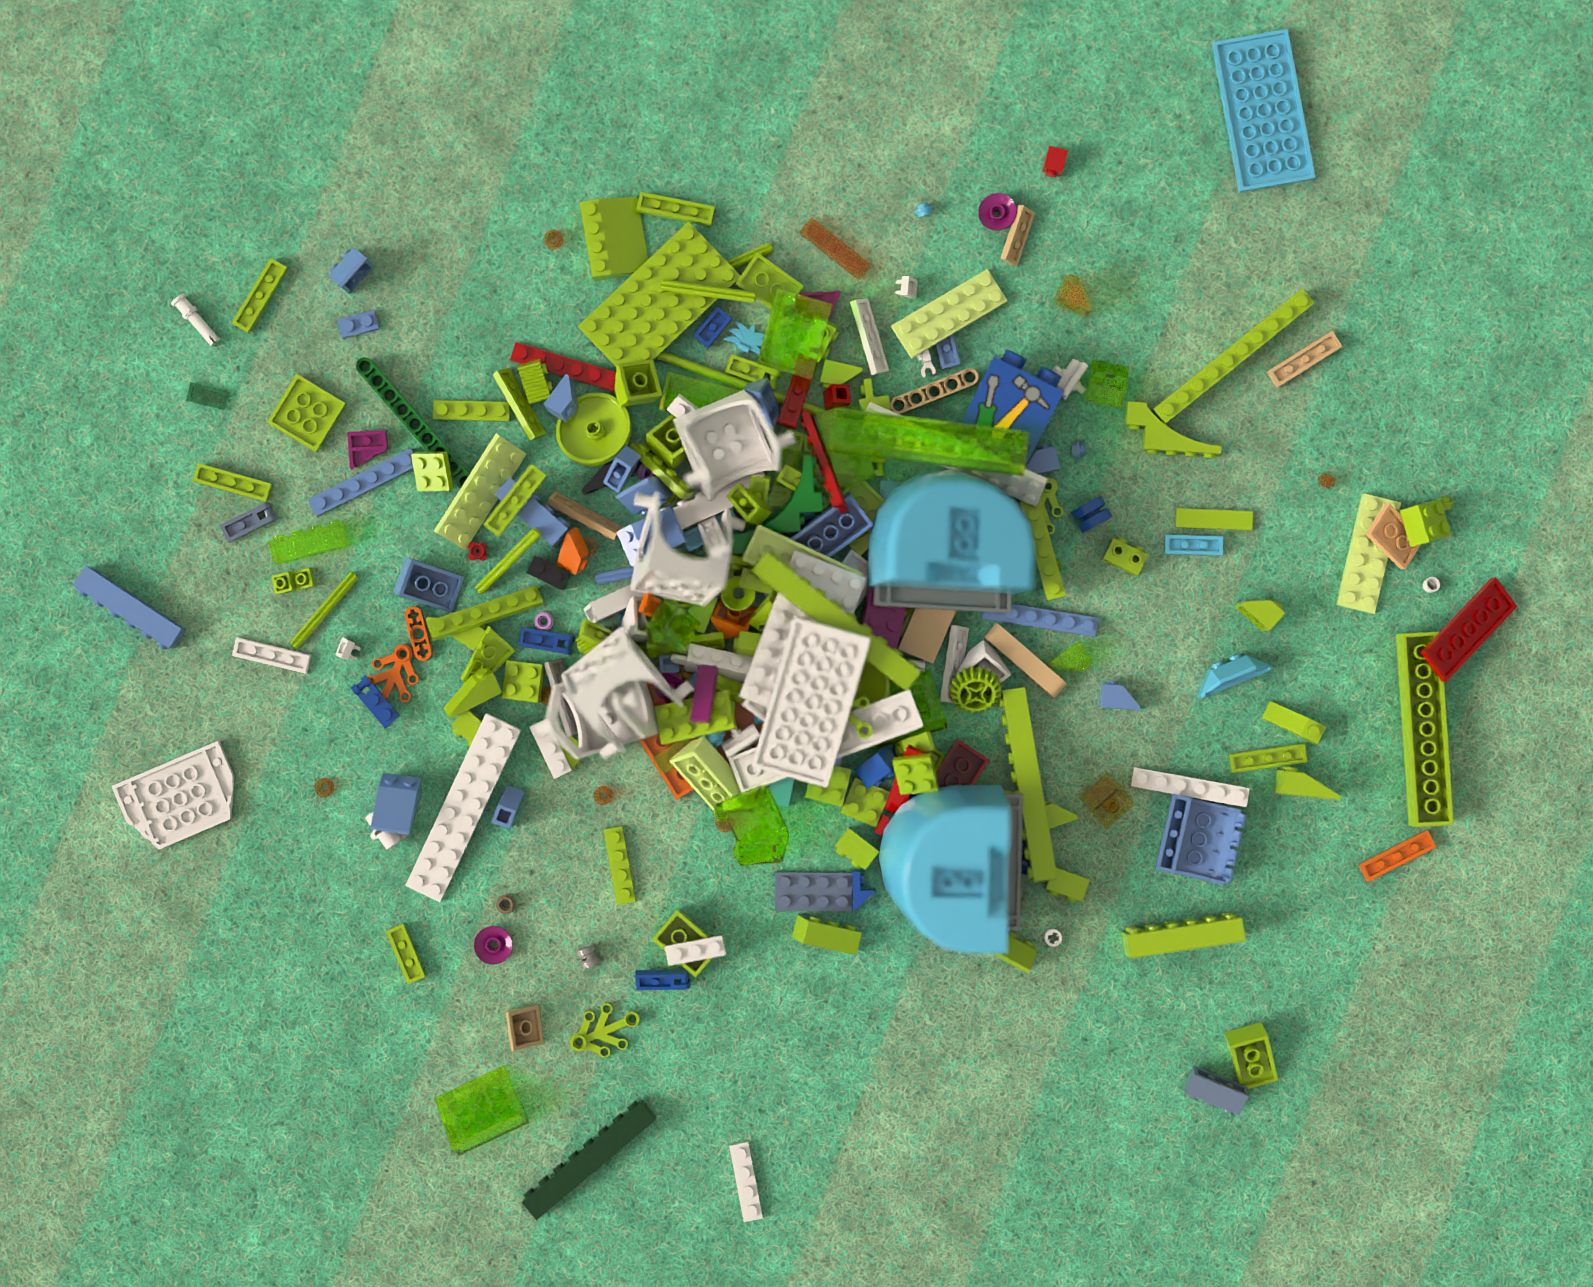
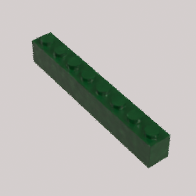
[522,1099,656,1220]

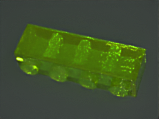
[268,520,352,565]

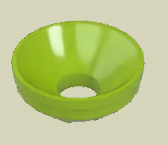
[721,576,756,611]

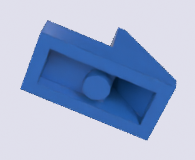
[852,870,876,910]

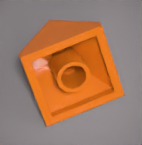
[711,598,757,639]

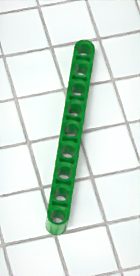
[356,357,470,489]

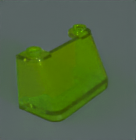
[714,785,789,866]

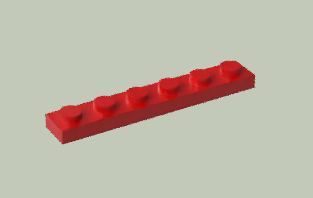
[510,342,616,392]
[801,409,849,514]

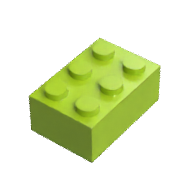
[652,908,712,978]

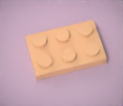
[1365,504,1421,569]

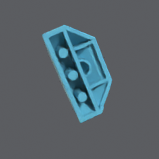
[1198,653,1273,698]

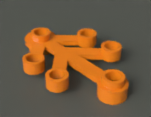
[368,644,419,702]

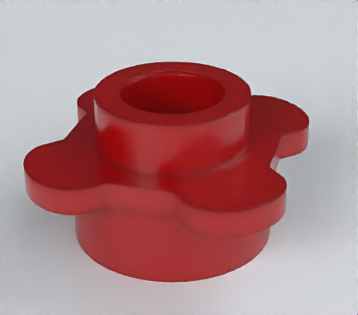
[468,542,487,561]

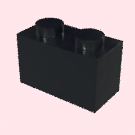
[526,556,571,590]

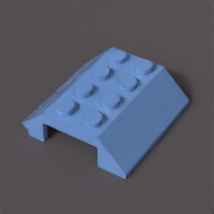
[1155,794,1247,885]

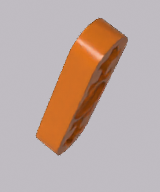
[405,606,433,661]

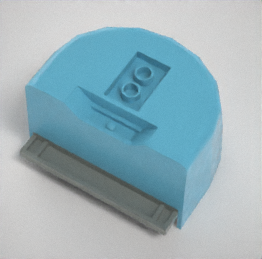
[867,470,1035,614]
[878,785,1023,953]

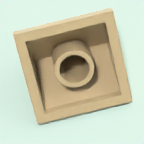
[506,1005,544,1051]

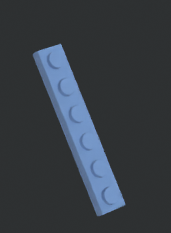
[308,448,414,517]
[981,604,1098,637]

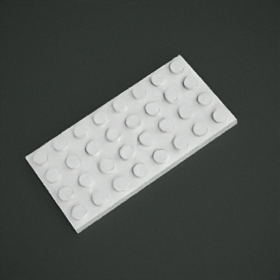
[739,550,867,707]
[752,616,871,787]

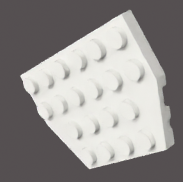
[111,741,235,849]

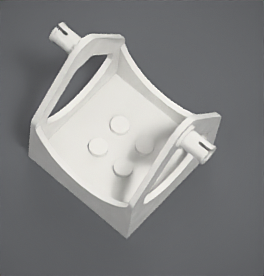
[673,390,795,500]
[630,492,746,607]
[561,626,694,761]
[533,679,659,759]

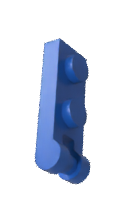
[518,627,575,655]
[351,675,401,728]
[635,967,691,990]

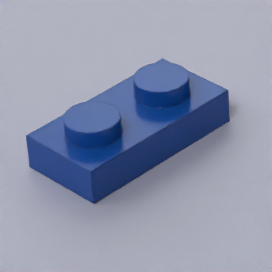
[693,306,732,349]

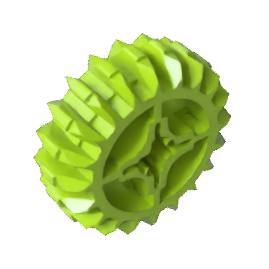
[950,665,1002,714]

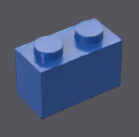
[854,745,896,789]

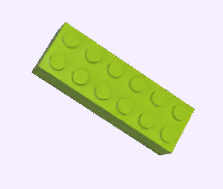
[1121,912,1246,959]

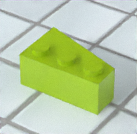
[792,915,862,955]

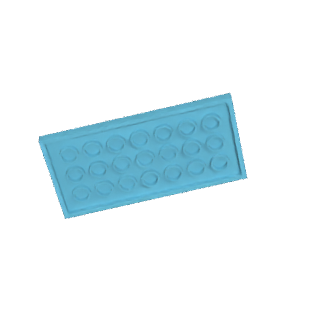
[1211,29,1316,193]

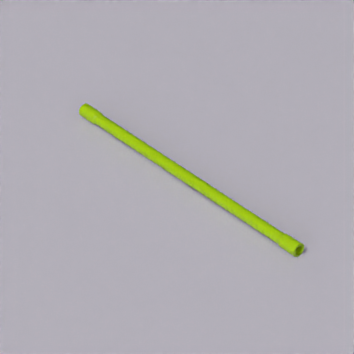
[656,352,847,427]

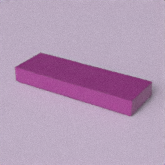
[690,666,718,723]

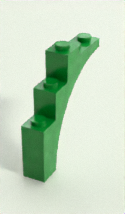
[732,450,826,554]

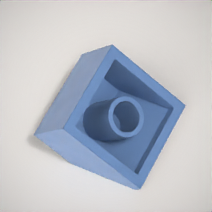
[328,247,374,294]
[616,476,672,516]

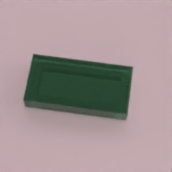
[186,382,229,410]

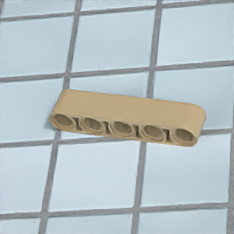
[890,368,979,415]
[984,623,1067,699]

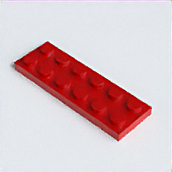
[1420,577,1518,682]

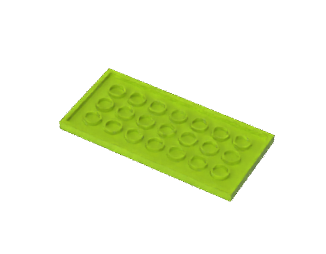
[577,221,741,367]

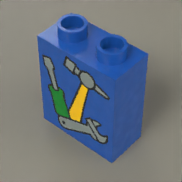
[953,349,1064,468]

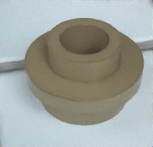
[496,895,516,914]

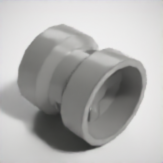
[576,944,601,969]

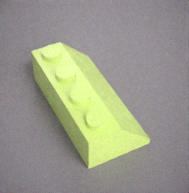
[669,736,752,815]

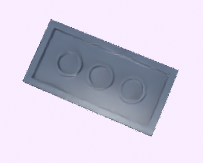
[775,872,852,911]

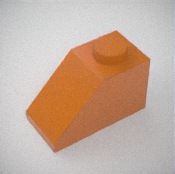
[556,527,589,575]

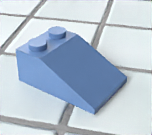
[744,377,781,428]
[617,506,687,567]
[393,556,464,613]
[370,773,422,835]

